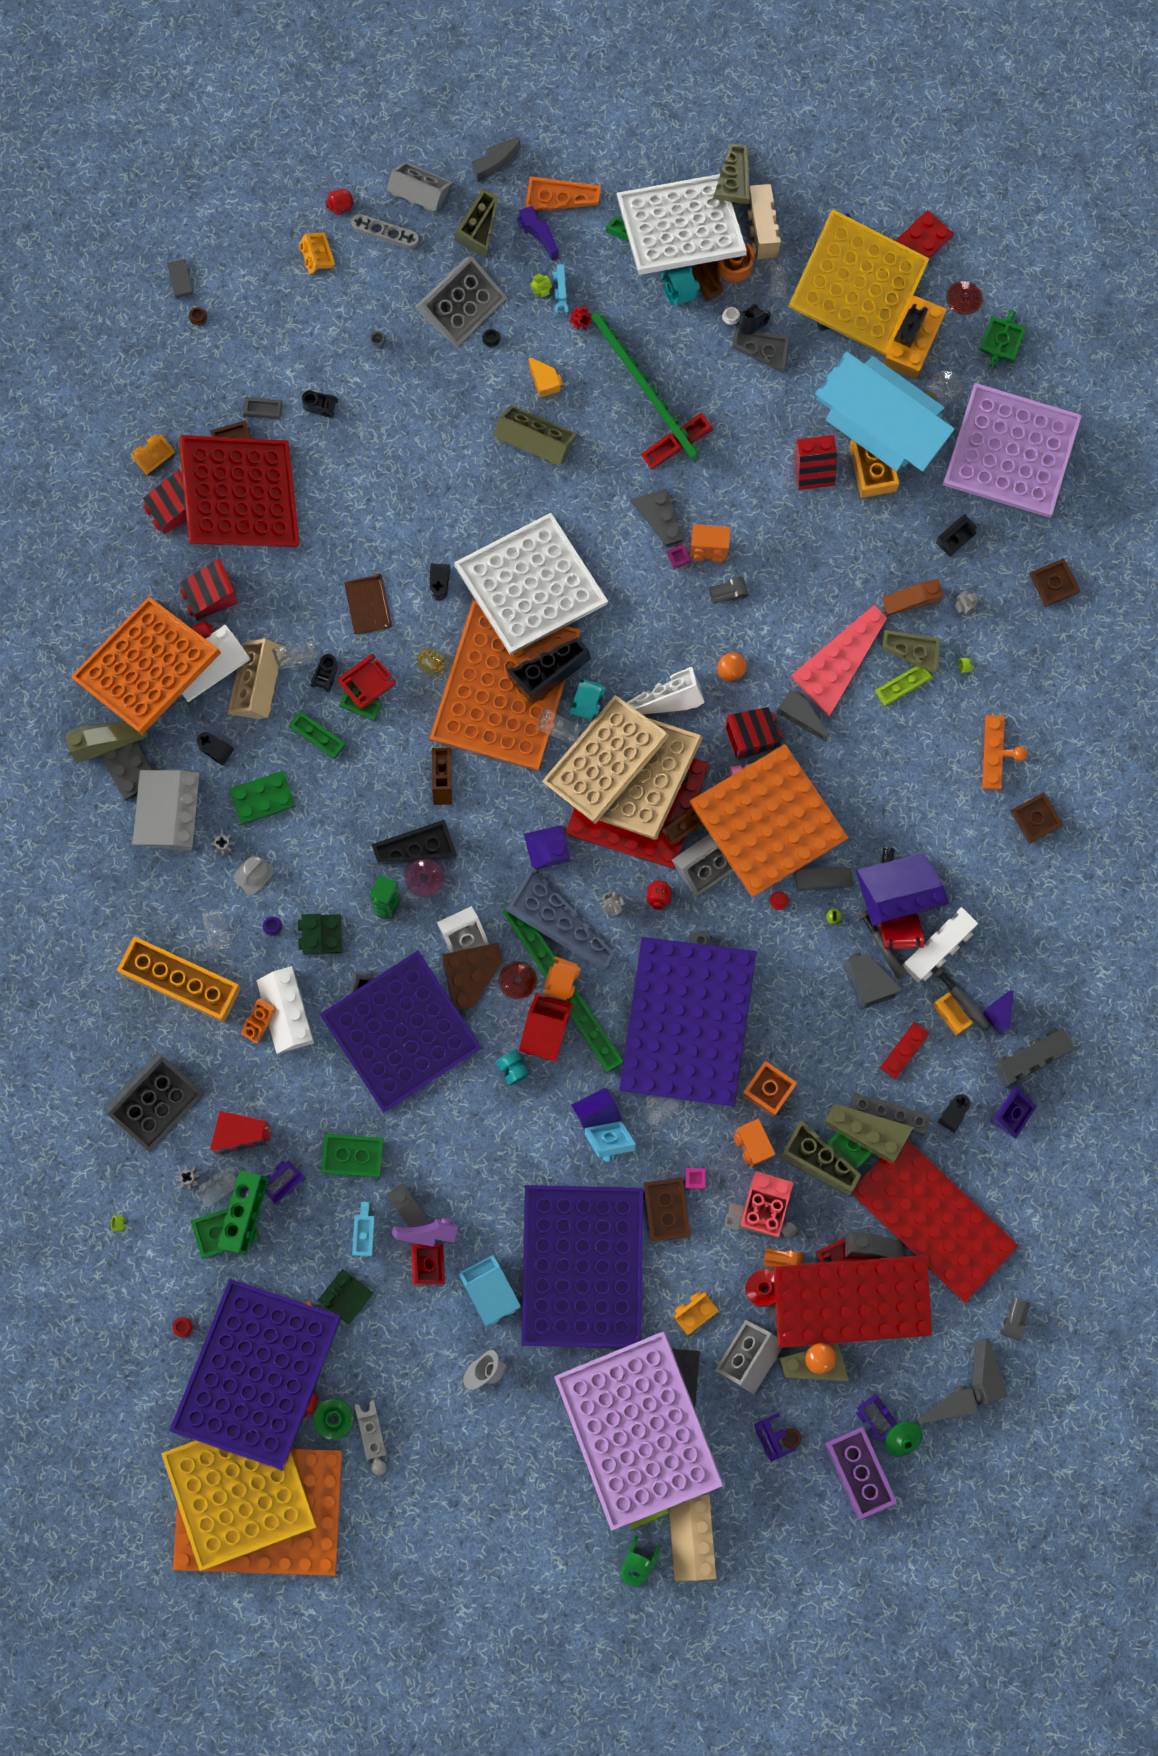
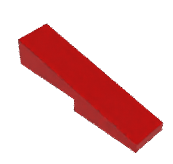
[640,412,713,469]

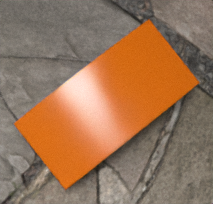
[241,998,276,1044]

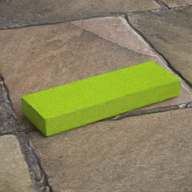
[875,666,933,707]

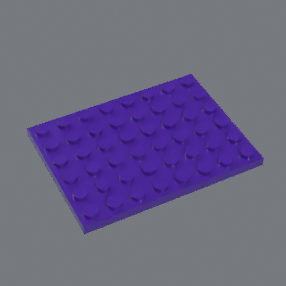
[619,937,757,1107]
[521,1185,643,1348]
[169,1279,341,1471]

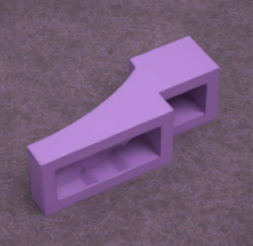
[392,1217,458,1246]

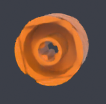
[717,243,755,283]
[543,956,581,1001]

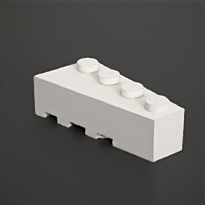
[903,907,978,983]

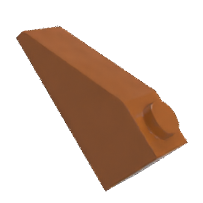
[882,578,944,615]

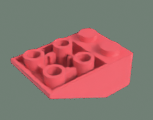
[740,1171,794,1238]

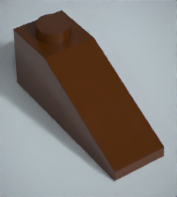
[432,747,453,805]

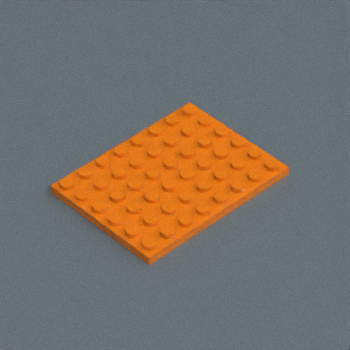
[429,600,581,771]
[173,1445,342,1576]

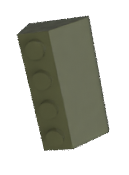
[493,405,577,465]

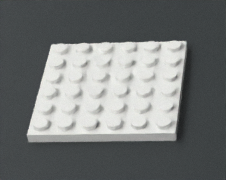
[617,174,746,275]
[454,513,608,655]

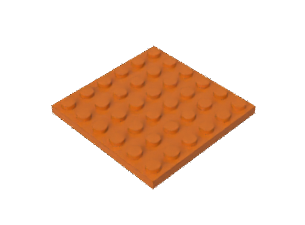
[71,597,221,735]
[689,744,849,898]

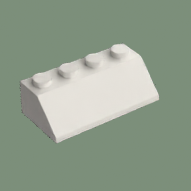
[182,625,251,702]
[256,966,314,1054]

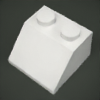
[437,906,489,953]

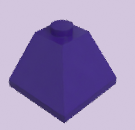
[524,825,570,870]

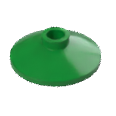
[313,1399,354,1440]
[885,1421,923,1457]

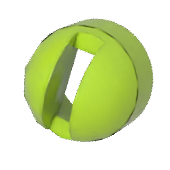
[959,658,974,673]
[826,909,842,925]
[111,1215,127,1231]

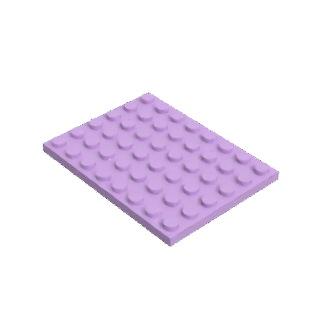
[554,1331,724,1531]

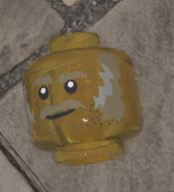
[416,648,446,676]

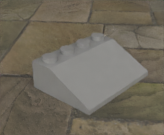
[415,256,507,347]
[132,770,199,851]

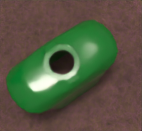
[620,1535,661,1587]

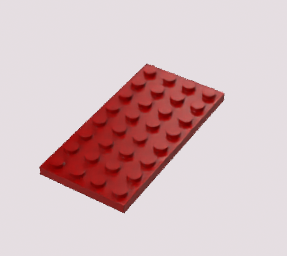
[851,1139,1018,1303]
[773,1255,932,1348]

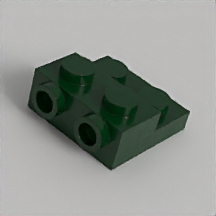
[298,913,342,955]

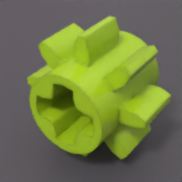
[530,273,552,298]

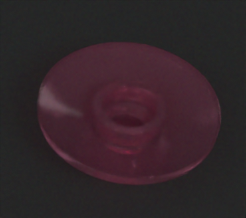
[405,859,443,897]

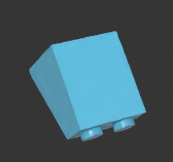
[458,1255,521,1326]

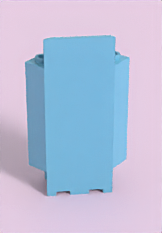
[815,351,955,472]

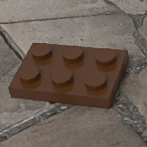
[643,1178,691,1242]

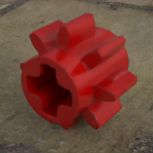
[569,306,592,330]

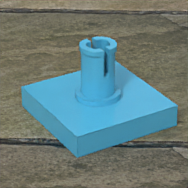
[585,1121,636,1162]

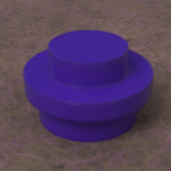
[263,916,282,936]

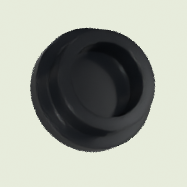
[482,329,501,347]

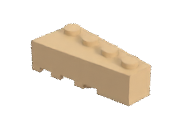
[747,184,781,260]

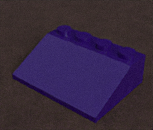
[856,853,949,926]

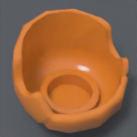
[716,652,747,682]
[805,1343,837,1375]

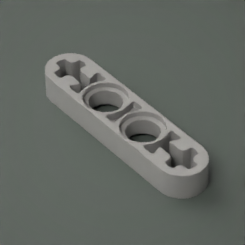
[351,214,419,249]

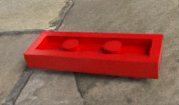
[880,1022,930,1080]

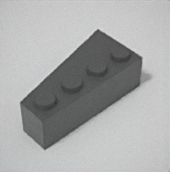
[993,1028,1075,1088]

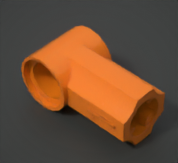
[763,1248,804,1267]

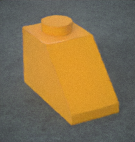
[528,358,563,398]

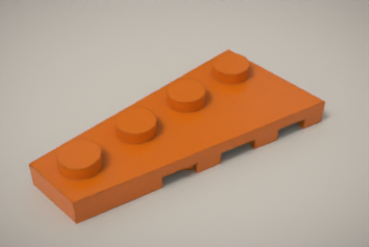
[525,176,601,211]

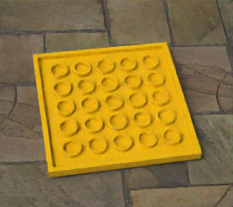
[788,209,929,356]
[161,1441,317,1571]

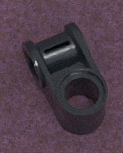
[739,304,771,335]
[302,390,338,418]
[430,563,450,601]
[311,654,338,693]
[197,732,234,766]
[937,1094,970,1133]

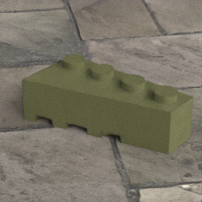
[823,1104,914,1164]
[780,1120,861,1197]

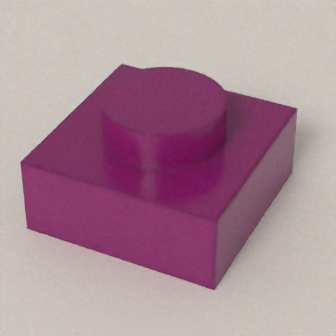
[666,544,691,569]

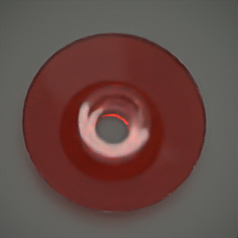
[946,281,983,315]
[498,961,537,1000]

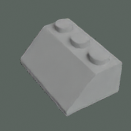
[387,161,453,211]
[672,834,734,897]
[715,1320,782,1395]

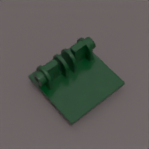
[318,1269,373,1325]

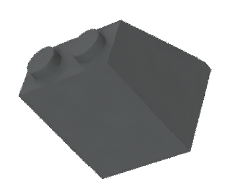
[844,953,901,1010]

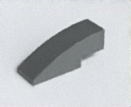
[472,137,521,181]
[794,867,853,892]

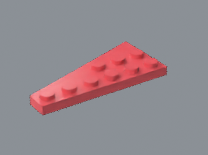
[791,605,887,717]

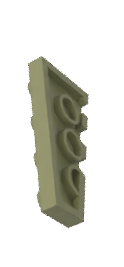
[713,143,750,204]

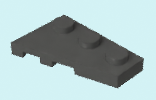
[732,328,790,373]
[631,489,683,546]

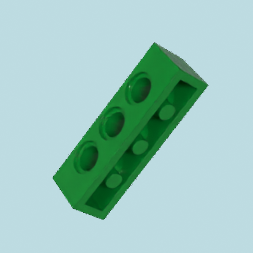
[369,875,402,920]
[217,1170,269,1256]

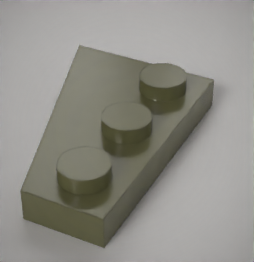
[882,630,940,674]

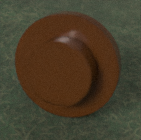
[189,307,207,326]
[781,1428,802,1449]

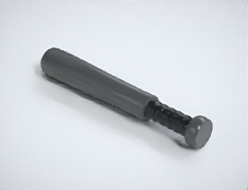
[858,910,907,979]
[934,967,992,1031]

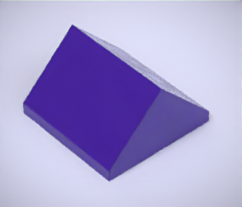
[983,990,1014,1035]
[990,1086,1036,1139]
[571,1088,623,1132]

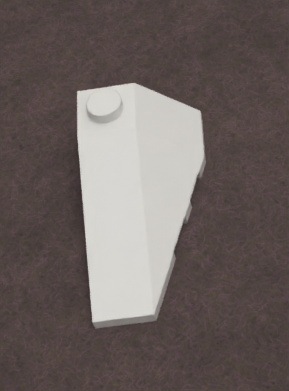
[626,667,705,715]

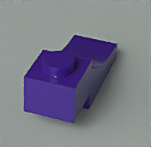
[517,206,558,260]

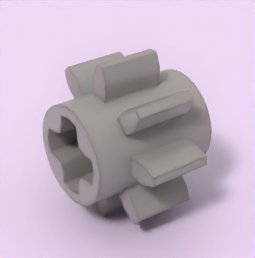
[954,591,979,614]
[210,832,235,857]
[600,892,625,916]
[176,1166,201,1191]

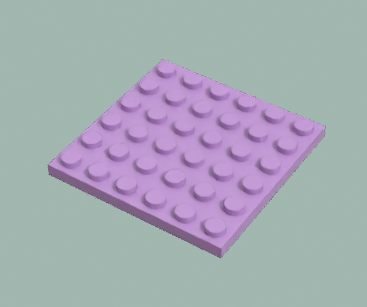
[943,383,1082,518]

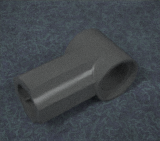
[709,577,749,604]
[1000,1298,1030,1341]

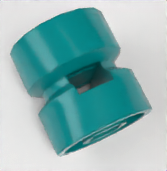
[496,1049,531,1086]

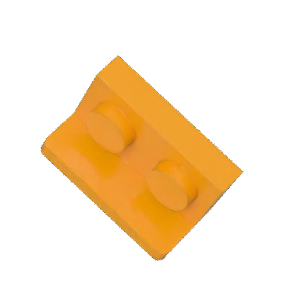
[299,233,335,274]
[131,434,175,475]
[673,1291,719,1336]

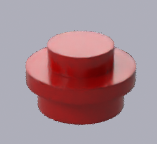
[769,891,789,910]
[172,1317,193,1337]

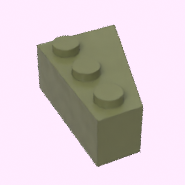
[454,188,499,258]
[778,1343,849,1382]

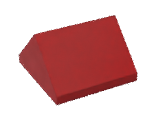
[411,1244,445,1286]

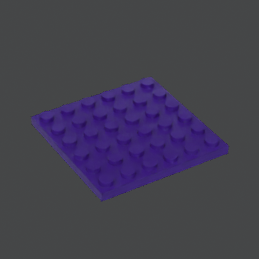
[319,950,481,1113]

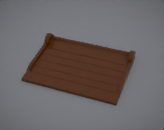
[344,574,392,635]

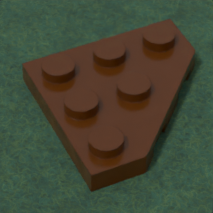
[441,943,502,1011]

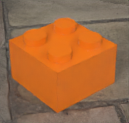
[690,524,731,563]
[741,1061,797,1118]
[733,1118,775,1168]

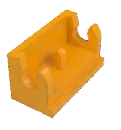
[933,992,973,1036]

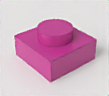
[685,1168,706,1189]

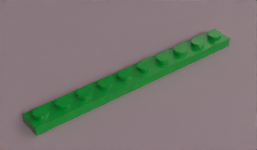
[591,312,700,463]
[503,910,623,1073]

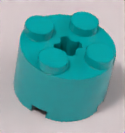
[661,266,700,306]
[569,678,606,720]

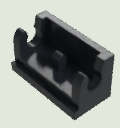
[894,304,928,348]
[936,514,977,557]

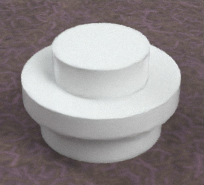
[722,307,741,325]

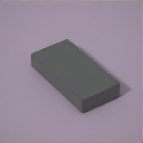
[167,259,193,298]
[243,397,283,419]

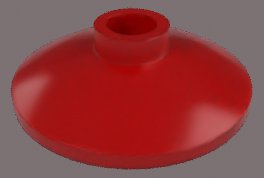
[745,1269,775,1307]

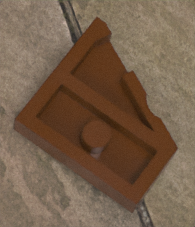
[692,261,723,302]

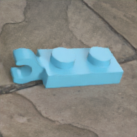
[553,264,568,316]
[352,1202,375,1256]

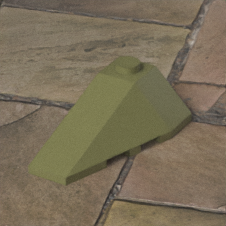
[65,721,148,764]

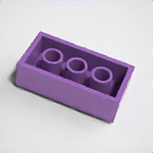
[824,1427,897,1520]

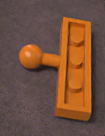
[982,715,1028,791]

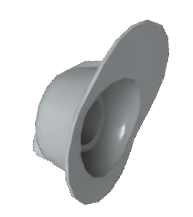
[233,855,274,896]
[463,1350,507,1390]

